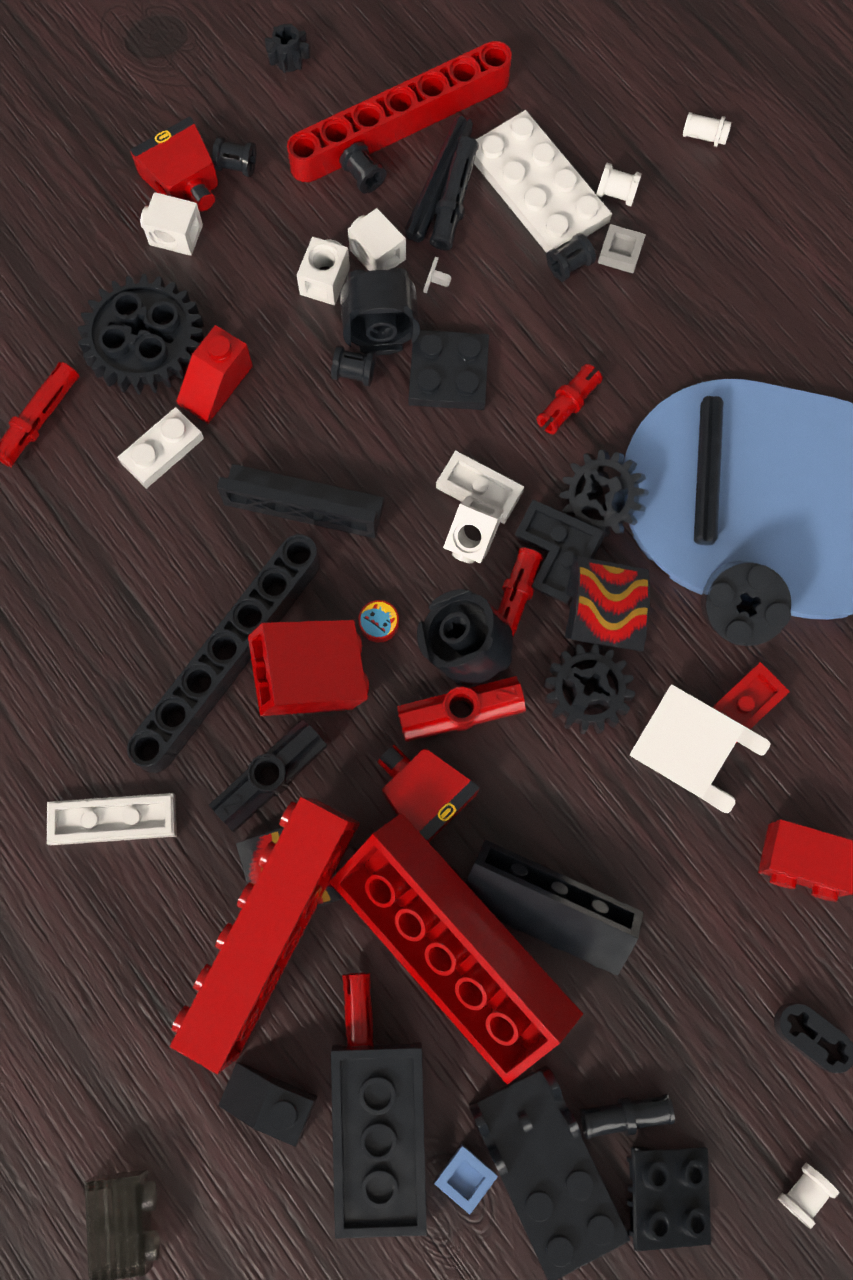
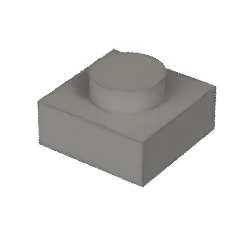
[598,224,646,273]

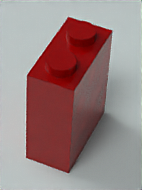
[248,620,369,716]

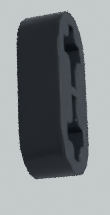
[774,1003,853,1073]

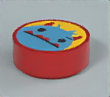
[359,600,399,643]

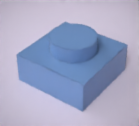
[434,1144,498,1215]

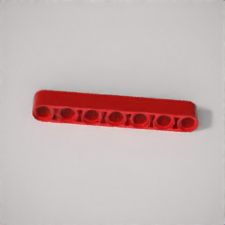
[287,41,512,182]

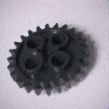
[77,274,205,394]

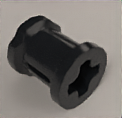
[212,136,257,177]
[339,142,387,194]
[546,233,596,282]
[331,346,376,387]

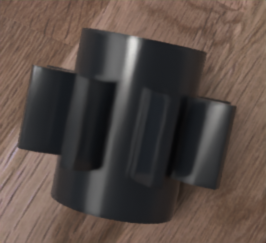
[265,24,310,73]

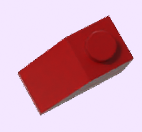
[176,325,253,424]

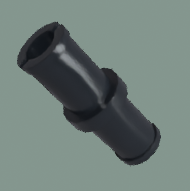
[580,1094,675,1139]

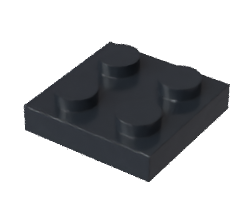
[408,330,489,410]

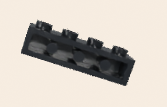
[466,840,644,976]

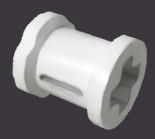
[596,163,642,207]
[778,1163,840,1229]

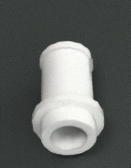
[683,112,732,147]

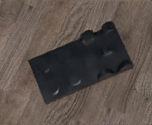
[331,1042,427,1239]
[468,1065,631,1280]

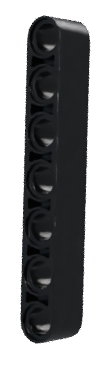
[127,534,320,773]

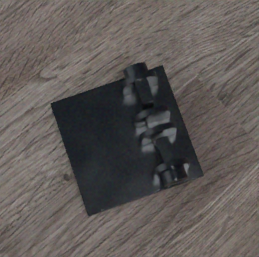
[626,1146,711,1252]

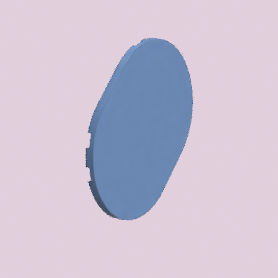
[621,379,853,620]

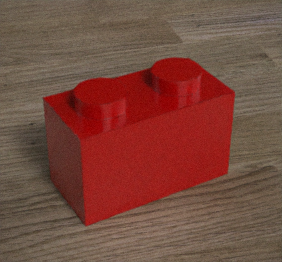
[758,819,853,902]

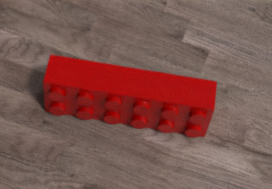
[169,797,360,1075]
[329,813,583,1085]

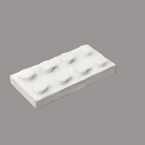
[474,110,612,253]

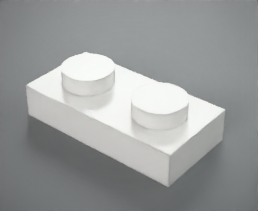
[117,407,204,489]
[436,450,524,524]

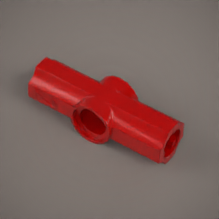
[397,676,526,743]

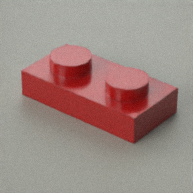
[712,662,790,744]

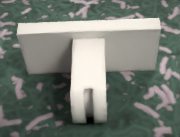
[423,257,451,293]

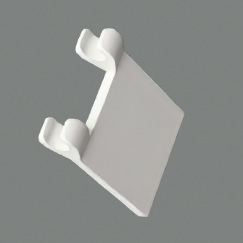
[630,684,770,813]

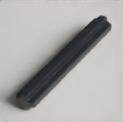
[405,115,473,243]
[694,396,724,545]

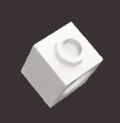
[140,192,203,256]
[348,208,406,271]
[297,237,350,305]
[443,496,504,563]

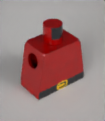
[130,116,218,211]
[377,745,480,842]

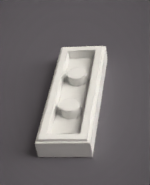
[47,793,177,845]

